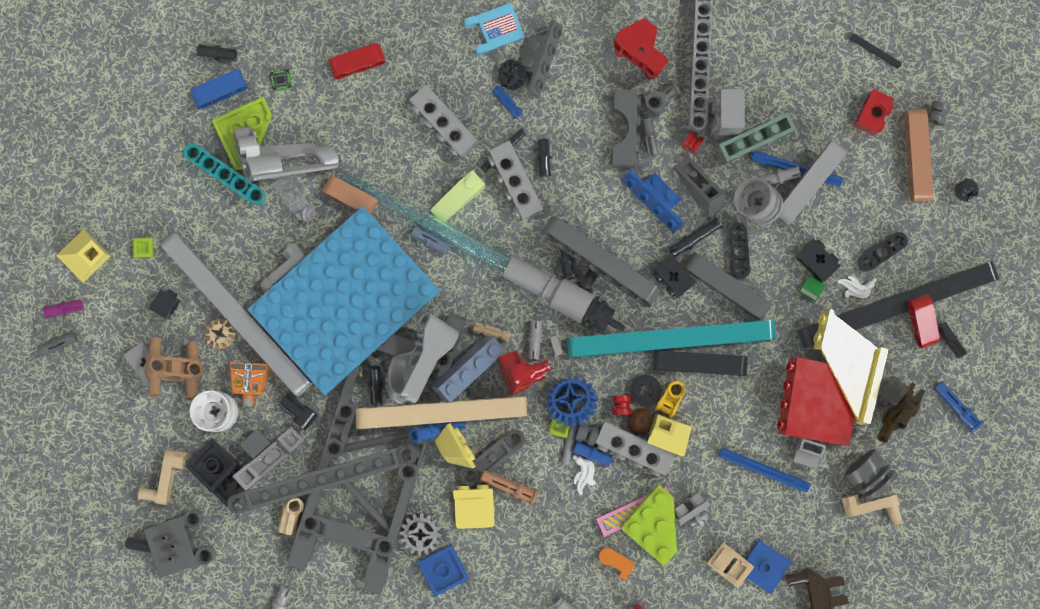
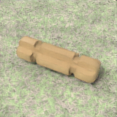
[473,323,511,342]

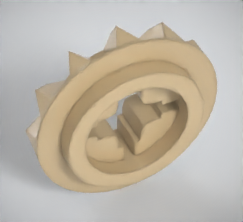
[204,319,236,349]

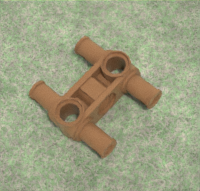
[143,337,204,401]

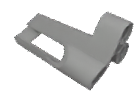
[234,126,339,182]

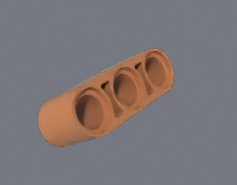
[322,175,379,214]

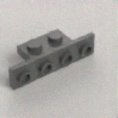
[520,19,563,97]

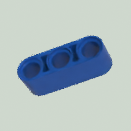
[190,70,248,110]

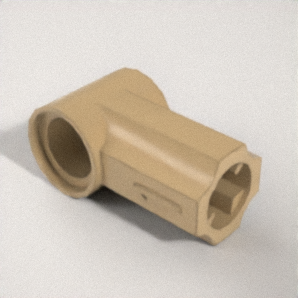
[278,497,303,535]

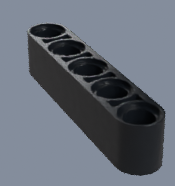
[653,350,748,376]

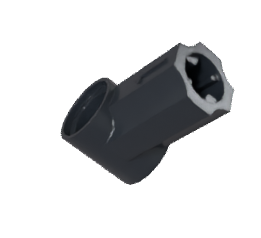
[278,393,318,431]

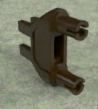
[877,382,925,443]
[786,568,849,609]

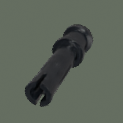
[559,221,579,280]

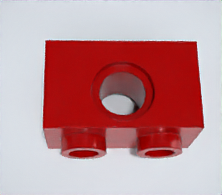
[854,89,894,136]

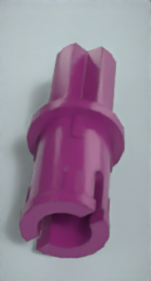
[43,299,84,318]

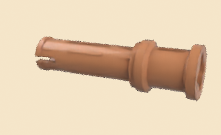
[480,469,539,505]

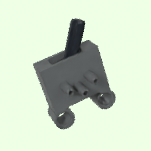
[125,509,217,578]

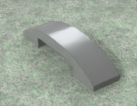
[233,426,304,491]

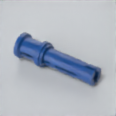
[933,381,984,434]
[409,421,466,444]

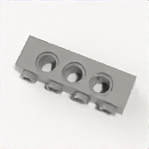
[409,85,478,158]
[487,141,543,221]
[595,422,675,477]

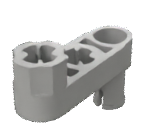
[260,243,306,293]

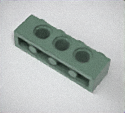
[716,112,796,165]

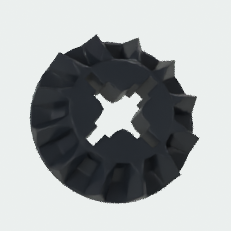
[497,60,526,90]
[630,374,661,405]

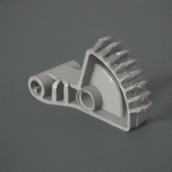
[385,312,459,405]

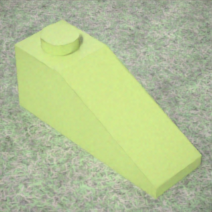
[430,170,486,225]

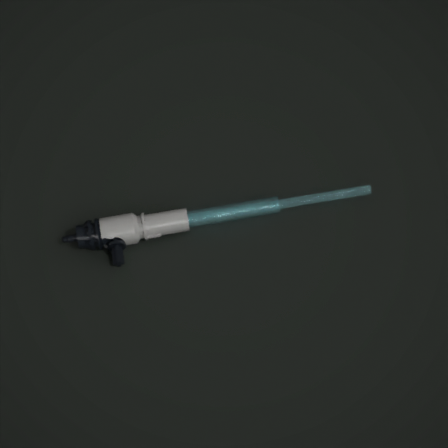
[341,172,625,332]

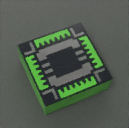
[270,69,292,92]

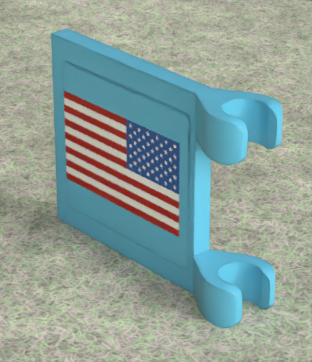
[464,3,525,56]

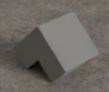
[792,438,826,469]

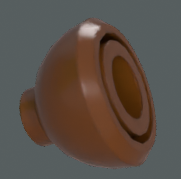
[627,408,654,435]

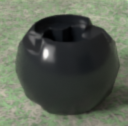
[954,178,979,202]

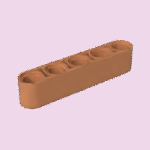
[904,109,933,202]

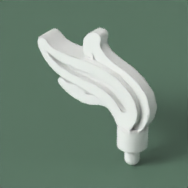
[837,276,877,298]
[572,455,596,495]

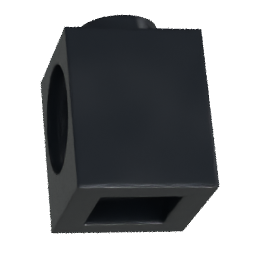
[149,289,181,320]

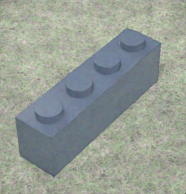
[430,336,505,403]

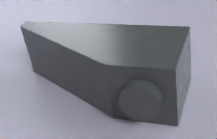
[674,157,725,216]

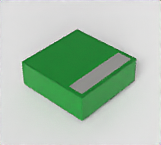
[798,275,826,302]

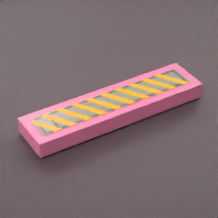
[596,486,669,537]

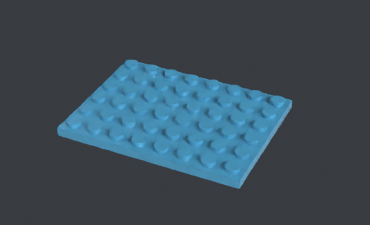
[247,206,441,396]

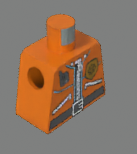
[230,362,270,406]

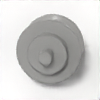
[296,202,316,222]

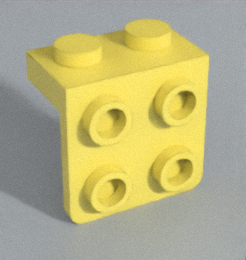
[453,485,495,529]

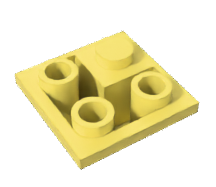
[56,229,111,283]
[647,413,692,457]
[435,423,476,469]

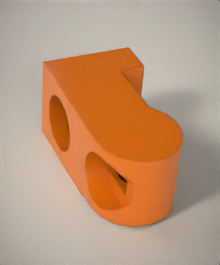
[598,547,635,581]

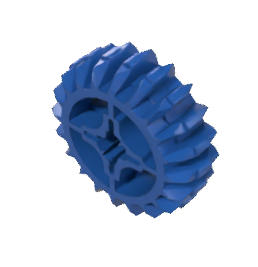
[546,376,598,428]

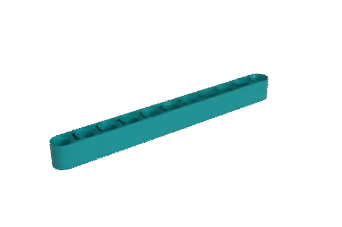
[566,320,776,358]

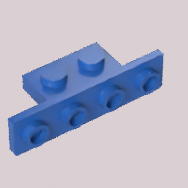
[621,169,684,233]

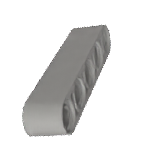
[778,139,848,225]

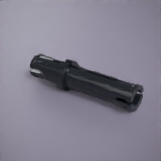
[668,217,723,258]

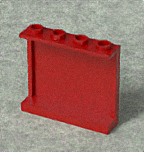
[777,357,854,446]

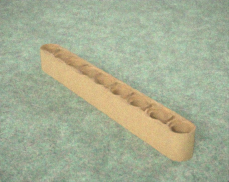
[355,396,527,429]

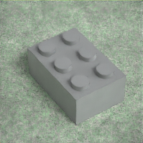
[710,89,745,139]

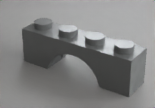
[611,89,641,168]

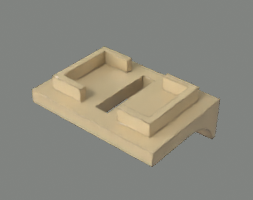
[706,542,754,588]

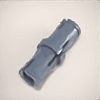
[411,226,450,255]

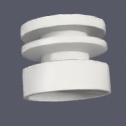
[190,390,239,432]

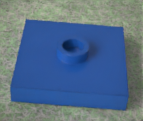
[746,540,792,594]
[417,544,470,597]

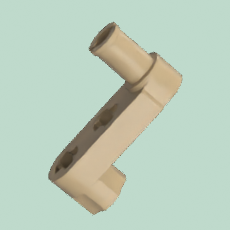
[138,449,187,505]
[841,494,904,526]

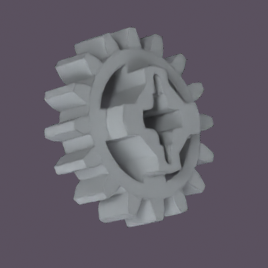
[399,513,442,556]

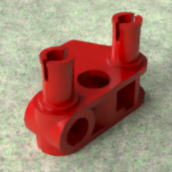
[614,18,668,79]
[497,350,551,396]

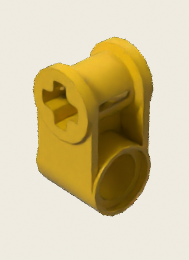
[654,381,685,419]

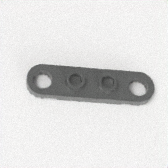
[461,430,525,486]

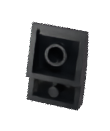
[185,438,249,507]

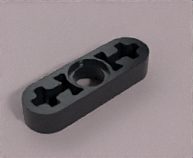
[729,223,750,279]
[858,232,908,272]

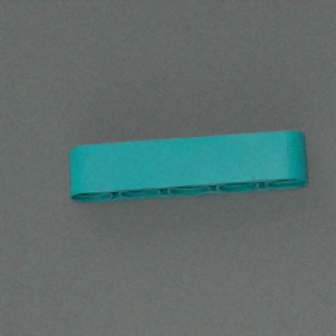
[184,144,266,206]

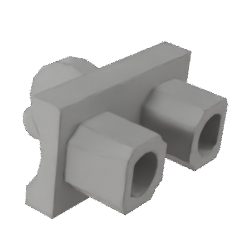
[674,493,711,528]

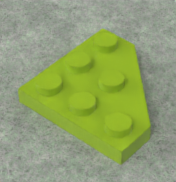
[212,96,273,172]
[620,484,677,566]

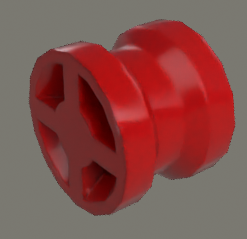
[681,131,704,155]

